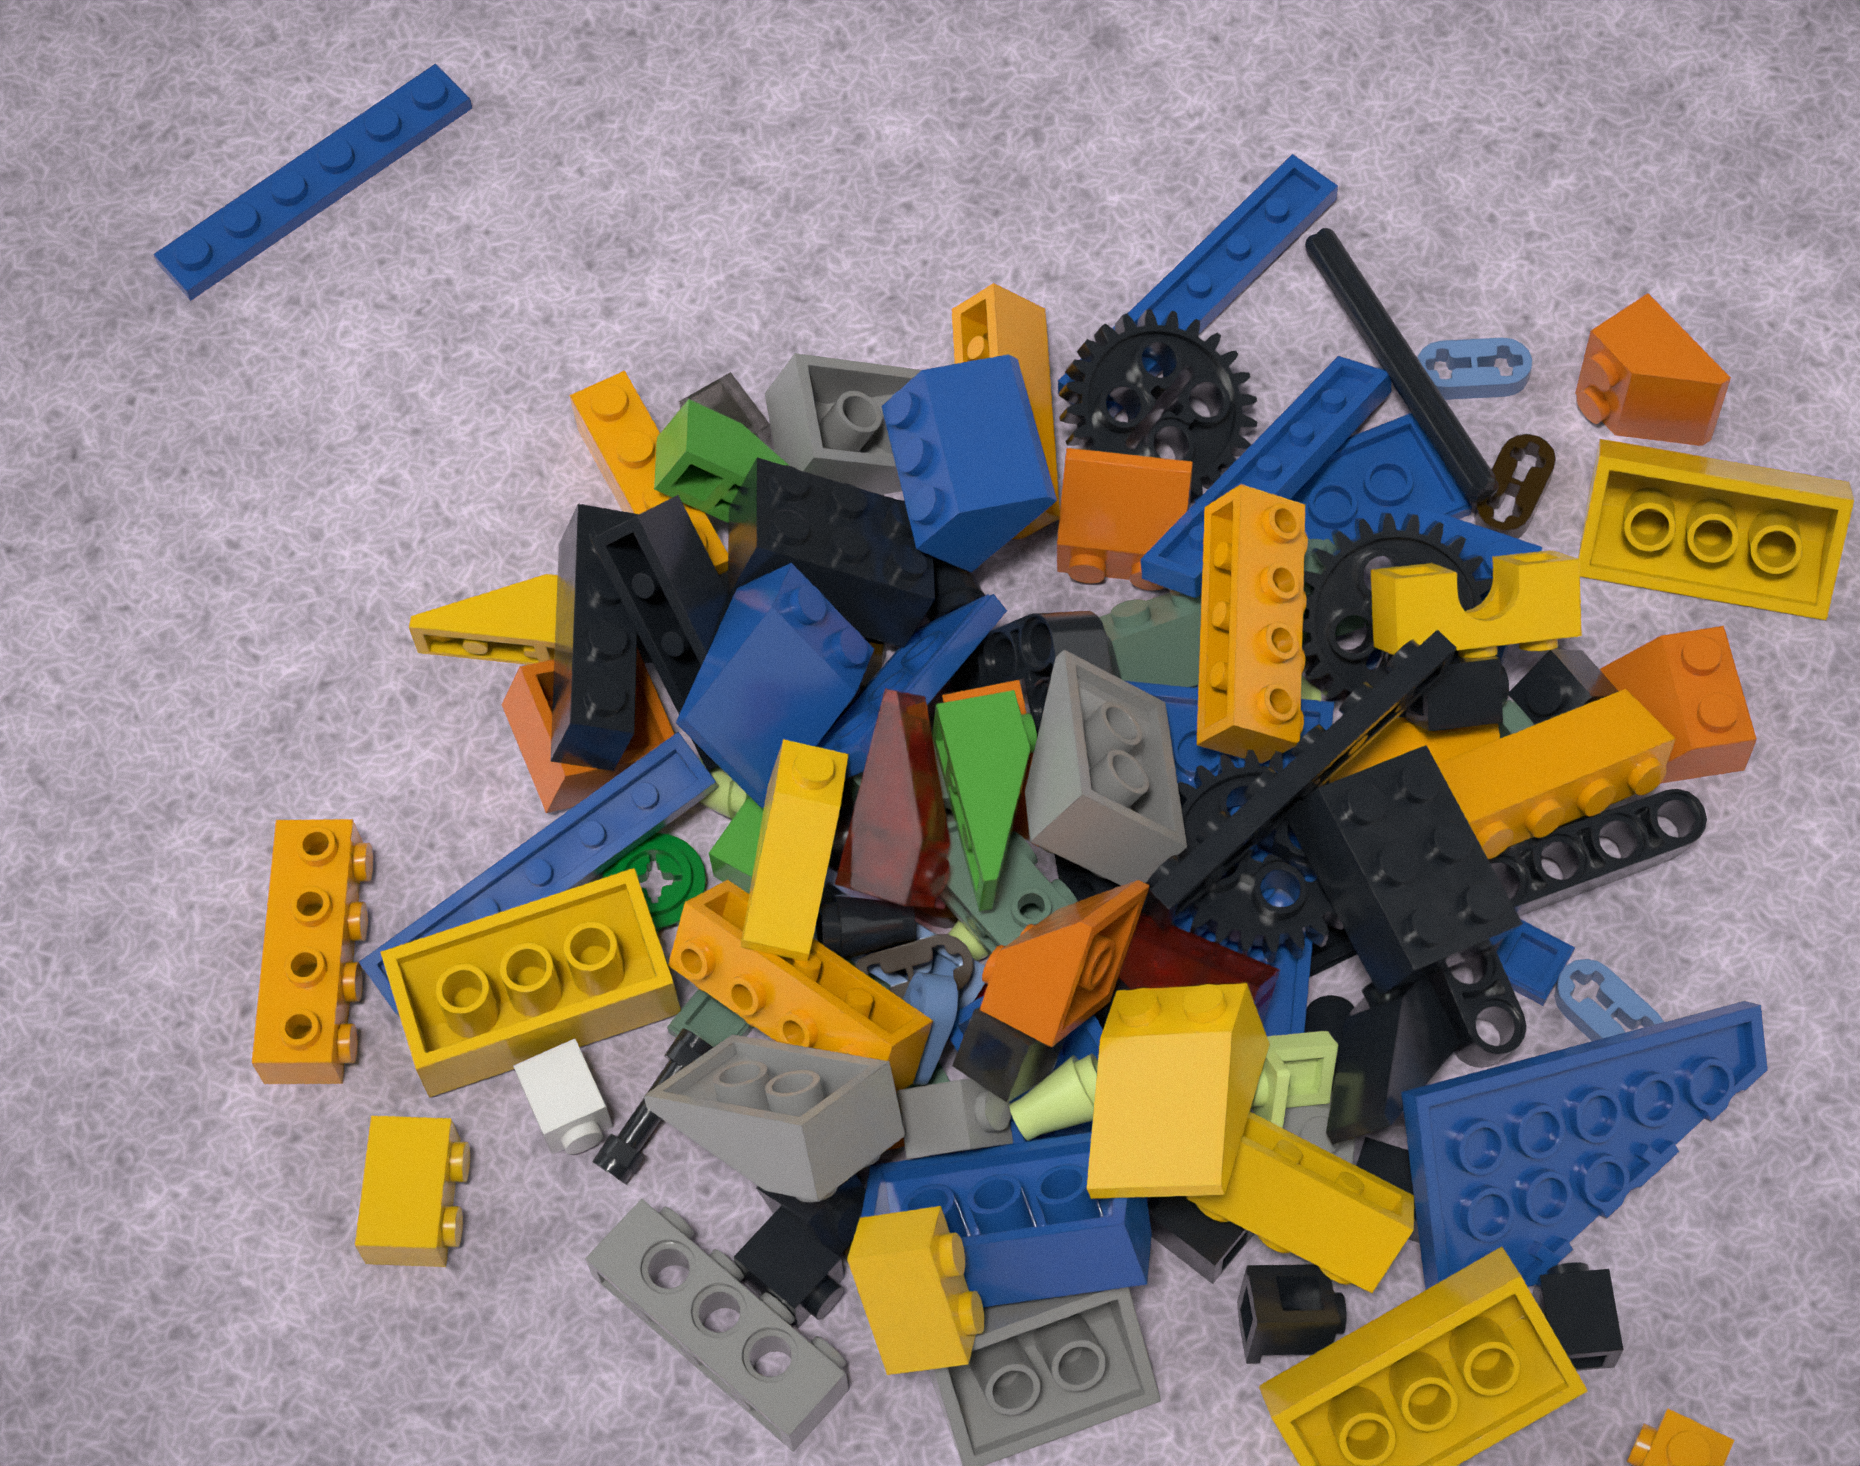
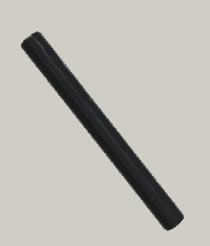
[1305,228,1499,503]

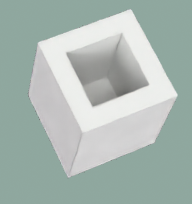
[514,1039,613,1154]

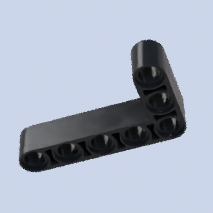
[950,611,1150,925]
[1428,789,1707,1068]

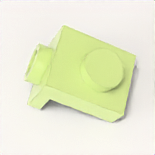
[1251,1031,1338,1128]

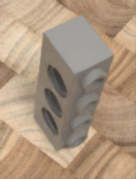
[585,1198,849,1452]

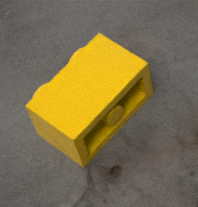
[355,1116,470,1267]
[847,1206,984,1375]

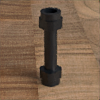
[592,1028,713,1184]

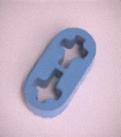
[1417,338,1532,400]
[1554,959,1664,1041]
[903,972,958,1086]

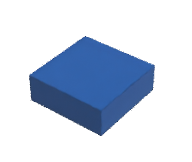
[1496,919,1575,1006]

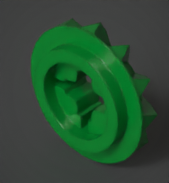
[602,833,707,934]

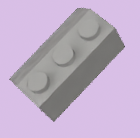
[928,1287,1161,1466]

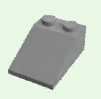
[765,353,921,495]
[1025,650,1187,886]
[644,1034,905,1202]

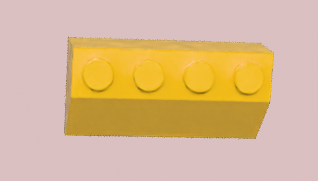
[1578,439,1854,621]
[380,868,681,1098]
[1259,1247,1588,1466]

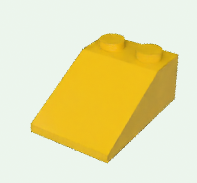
[1087,983,1270,1199]

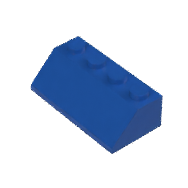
[861,1132,1152,1308]

